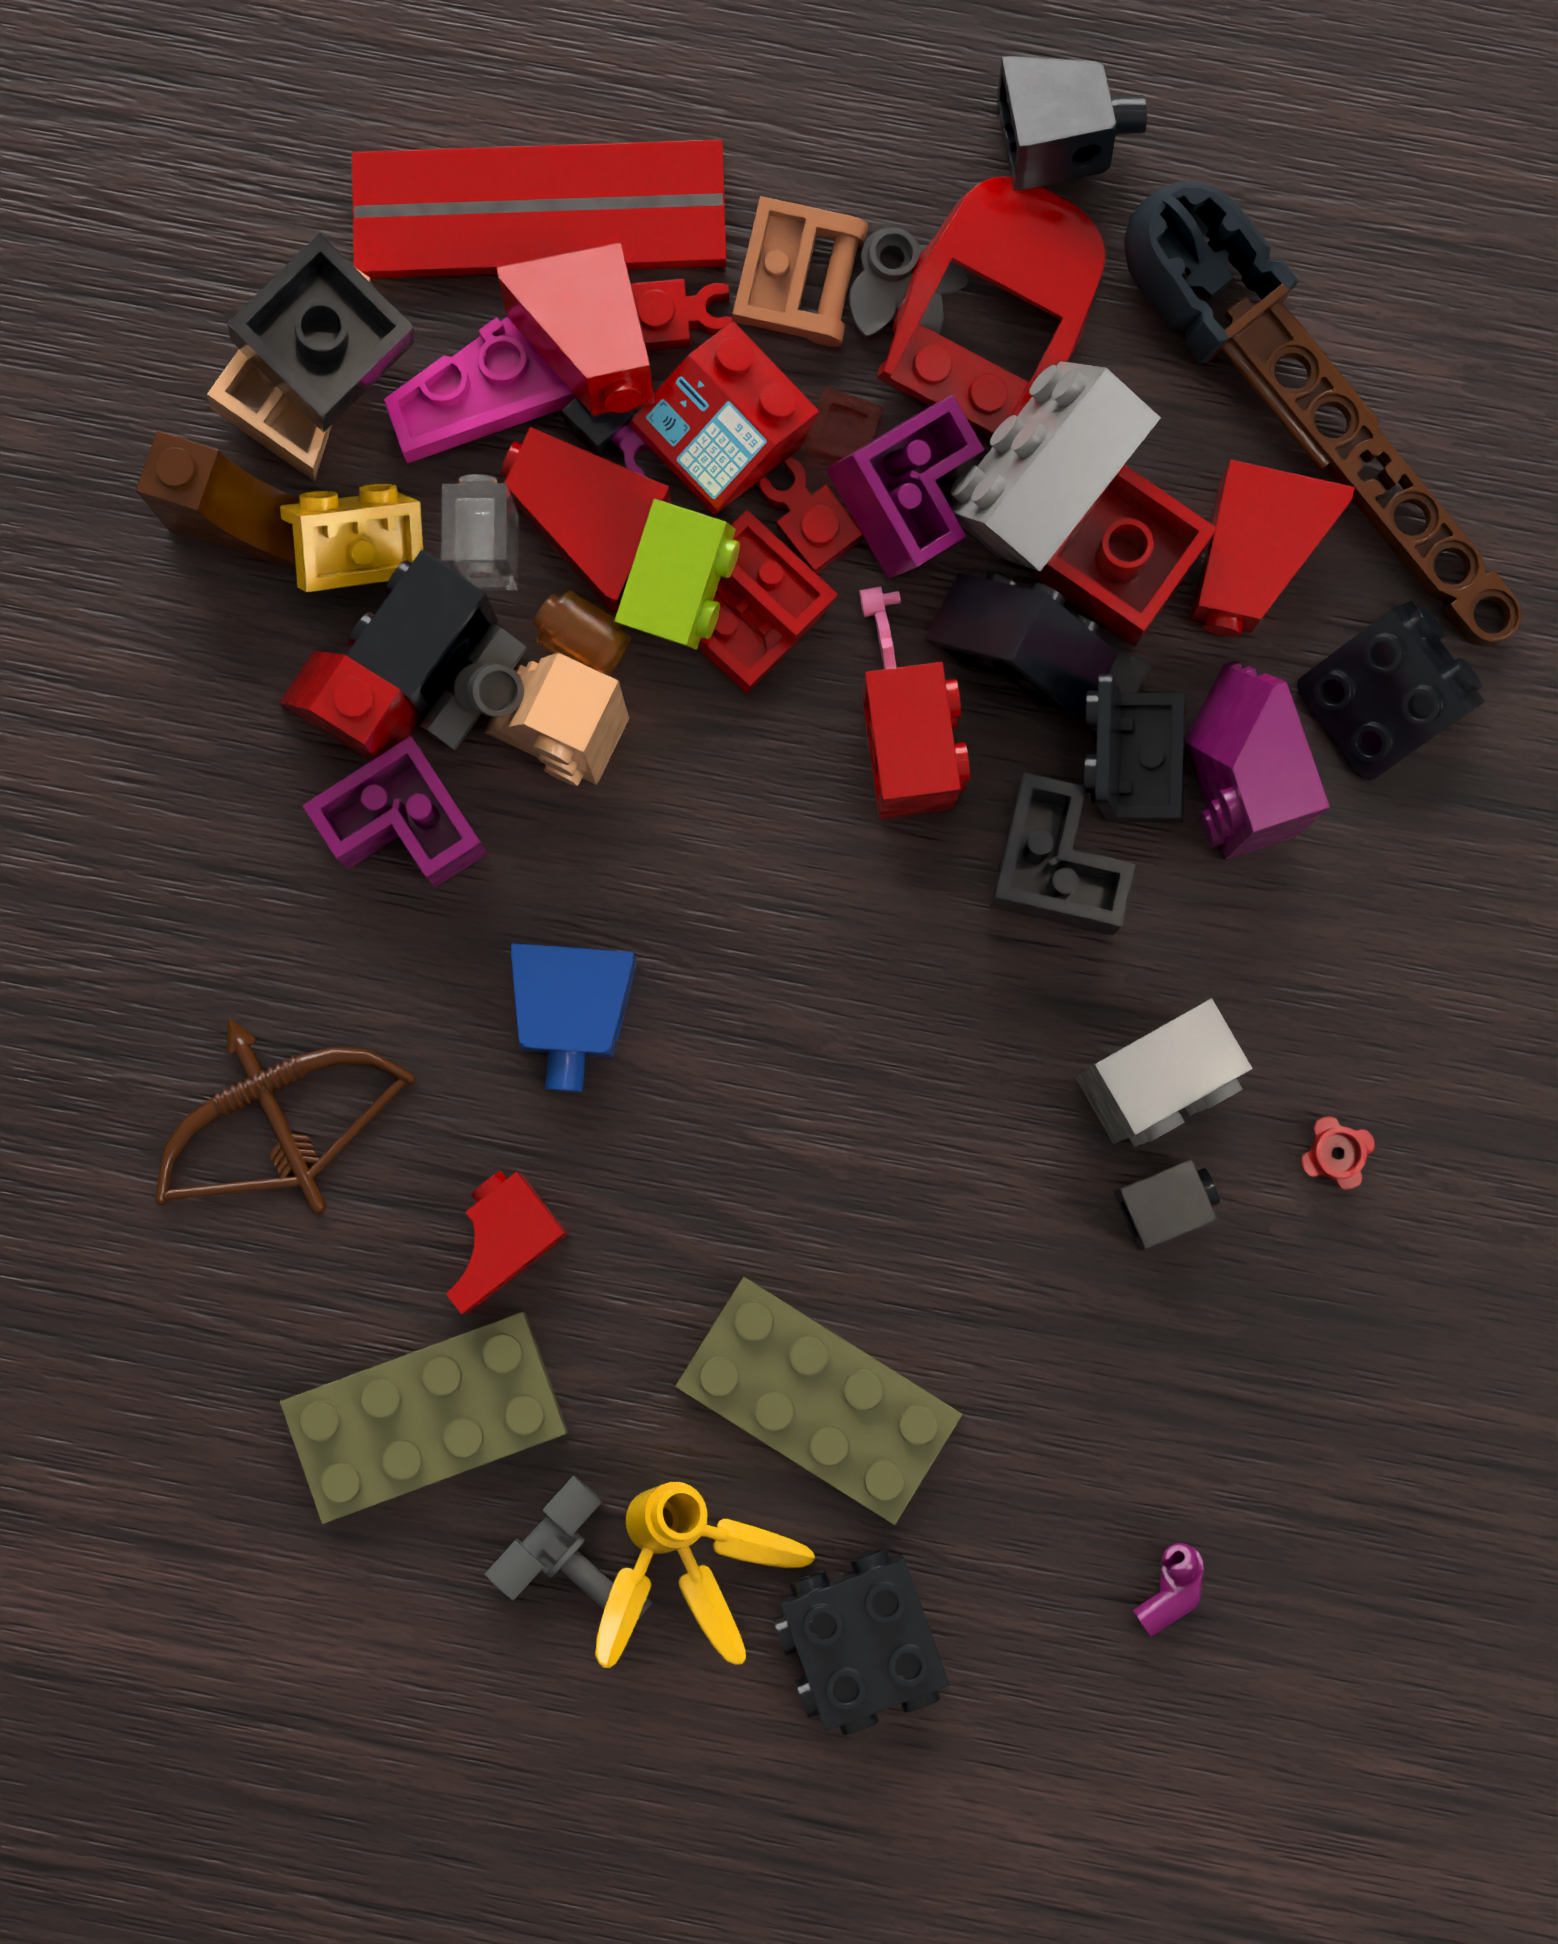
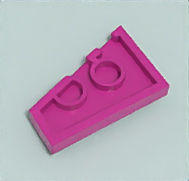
[384,317,576,464]

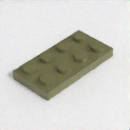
[675,1276,963,1525]
[280,1312,568,1524]

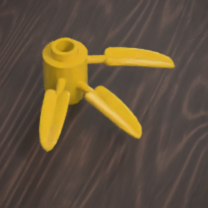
[595,1482,816,1668]

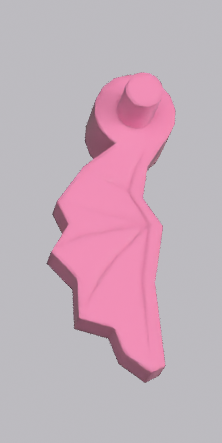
[859,586,901,669]

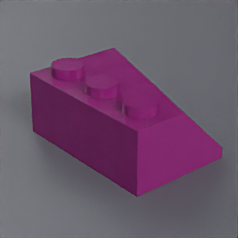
[1185,661,1330,860]

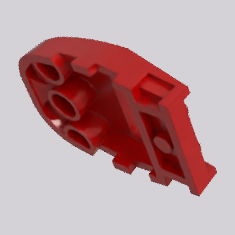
[876,176,1105,439]

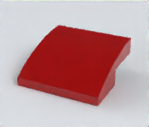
[698,510,838,694]

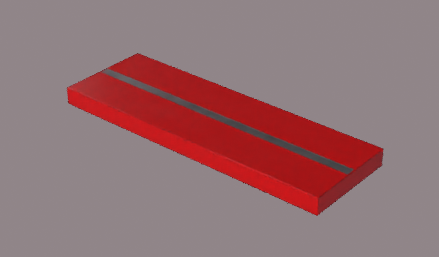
[352,140,727,279]

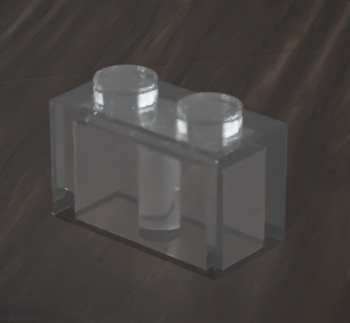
[441,474,519,590]

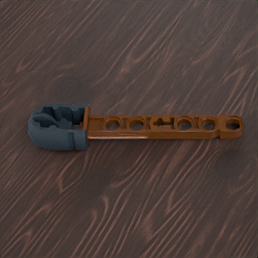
[1124,181,1522,647]

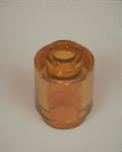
[533,590,631,676]

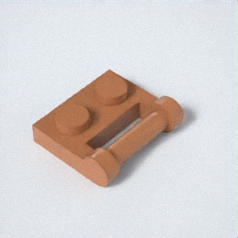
[732,196,869,347]

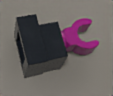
[562,397,663,476]

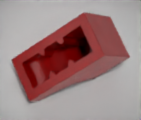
[446,1171,569,1314]

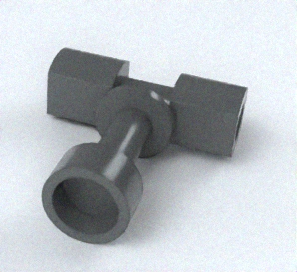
[418,624,528,752]
[485,1475,652,1625]

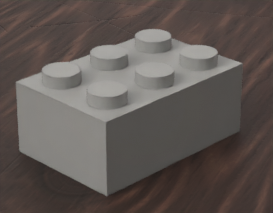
[948,361,1161,571]
[1076,998,1253,1148]

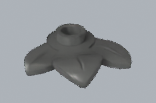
[849,227,968,337]

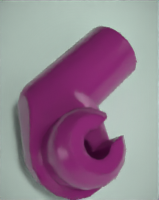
[1133,1543,1204,1638]

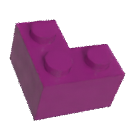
[825,394,984,579]
[302,736,488,888]

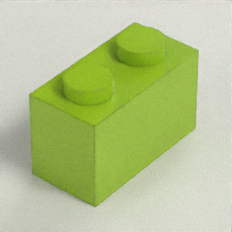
[614,499,740,650]

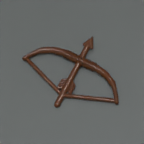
[155,1017,416,1214]

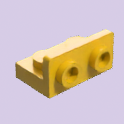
[280,484,423,592]

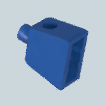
[511,943,637,1093]

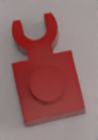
[631,279,732,351]
[759,457,864,574]

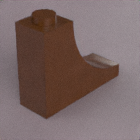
[136,430,300,571]

